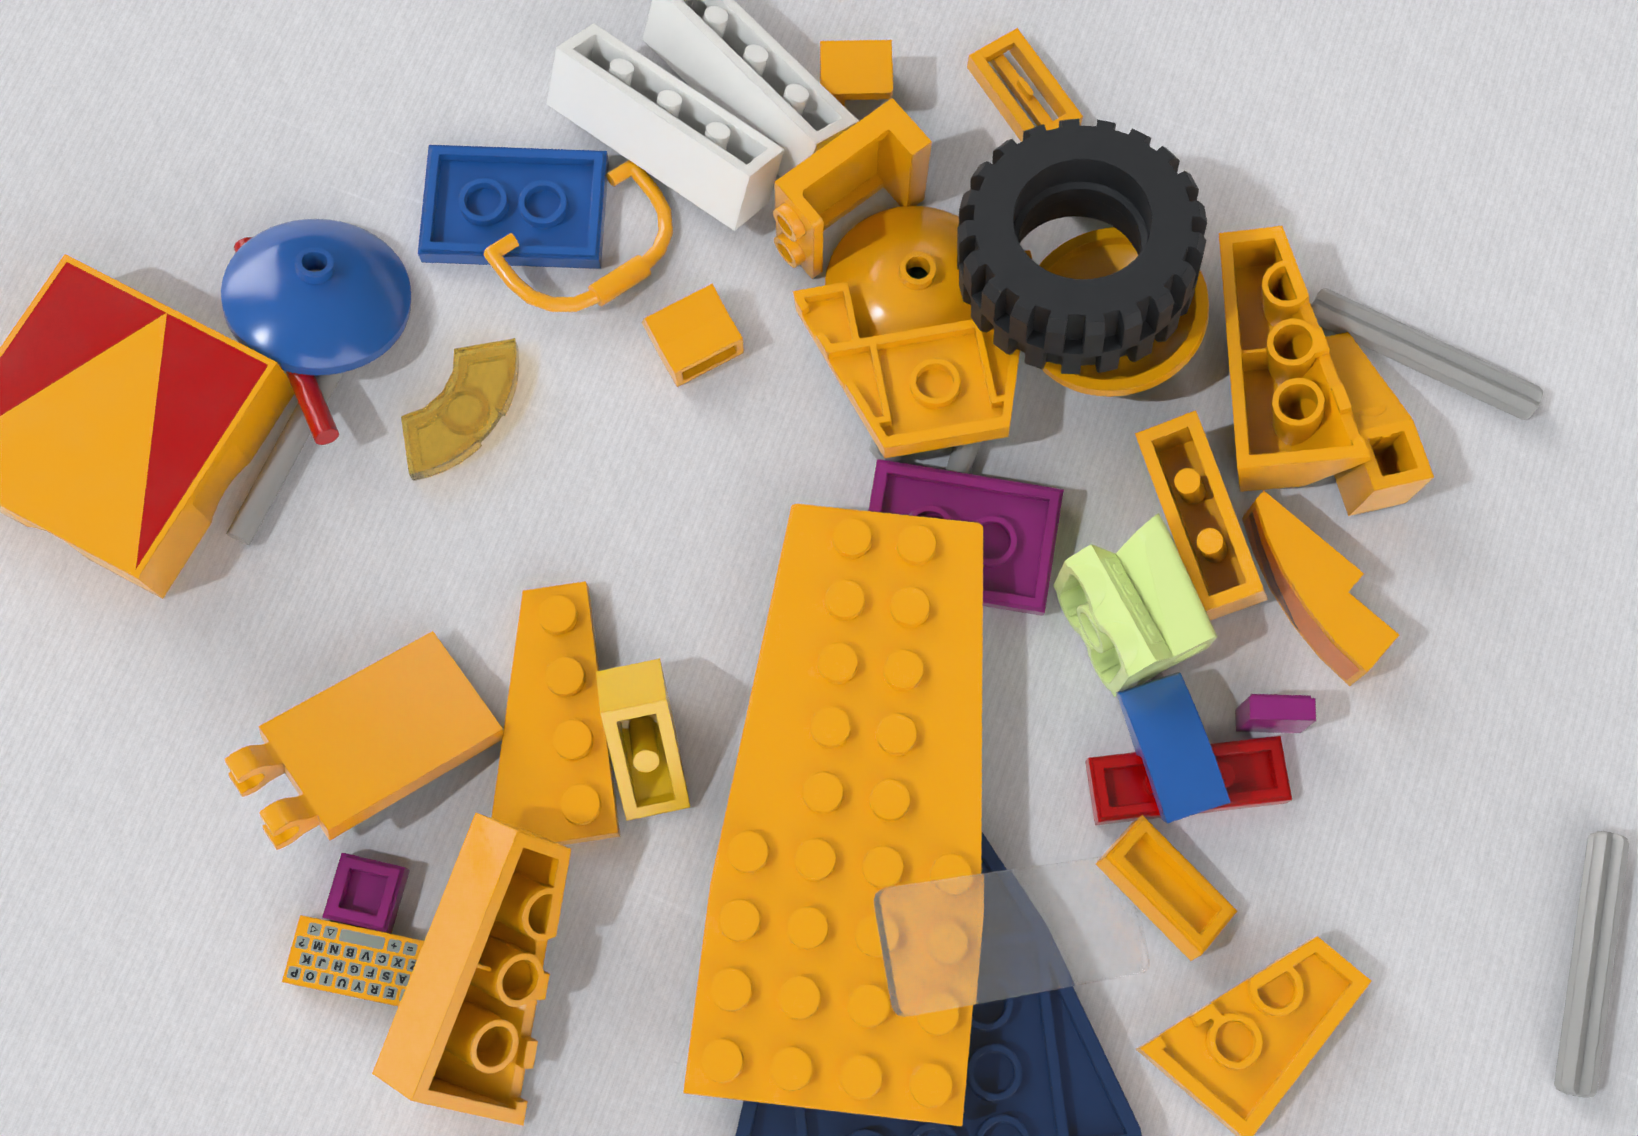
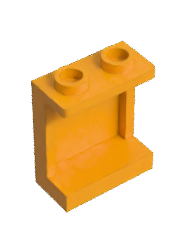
[773,98,932,279]

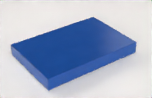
[418,145,609,269]

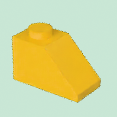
[596,658,690,821]

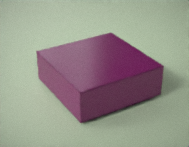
[1235,694,1316,733]
[322,853,410,934]

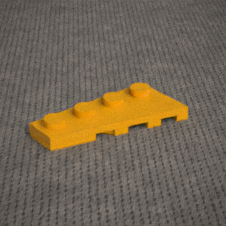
[491,581,620,845]

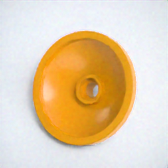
[825,206,972,338]
[1039,227,1209,397]

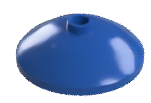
[221,219,411,375]

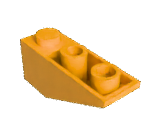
[1325,332,1434,516]

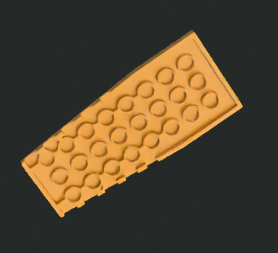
[683,504,983,1126]

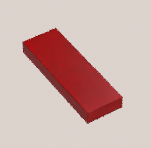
[1085,736,1292,825]

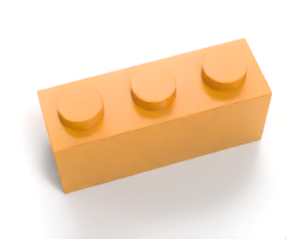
[1135,410,1268,621]

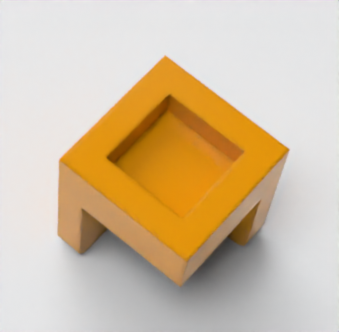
[820,40,893,107]

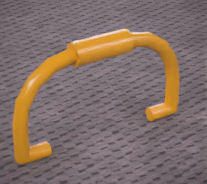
[484,160,673,312]

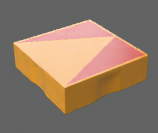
[0,254,295,599]

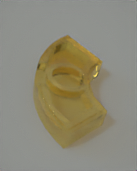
[401,338,519,481]

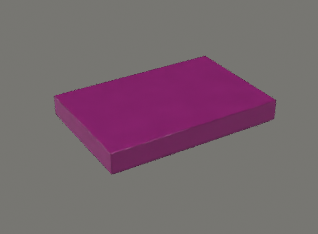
[868,459,1064,616]

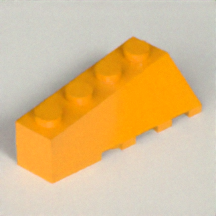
[1219,226,1371,492]
[372,812,571,1126]

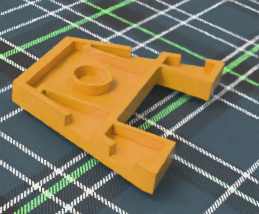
[793,250,1032,459]

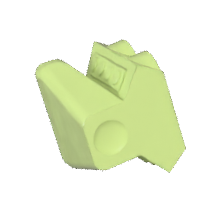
[1053,513,1217,697]

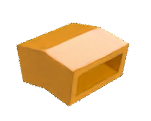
[641,283,744,387]

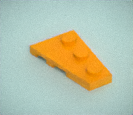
[1136,936,1372,1136]

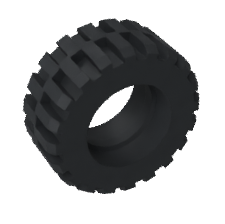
[957,119,1207,375]

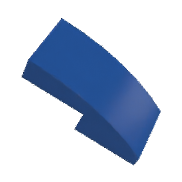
[1116,672,1231,824]

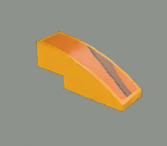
[1242,490,1399,686]

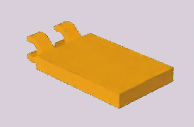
[224,631,503,850]

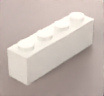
[642,0,859,177]
[547,23,785,231]

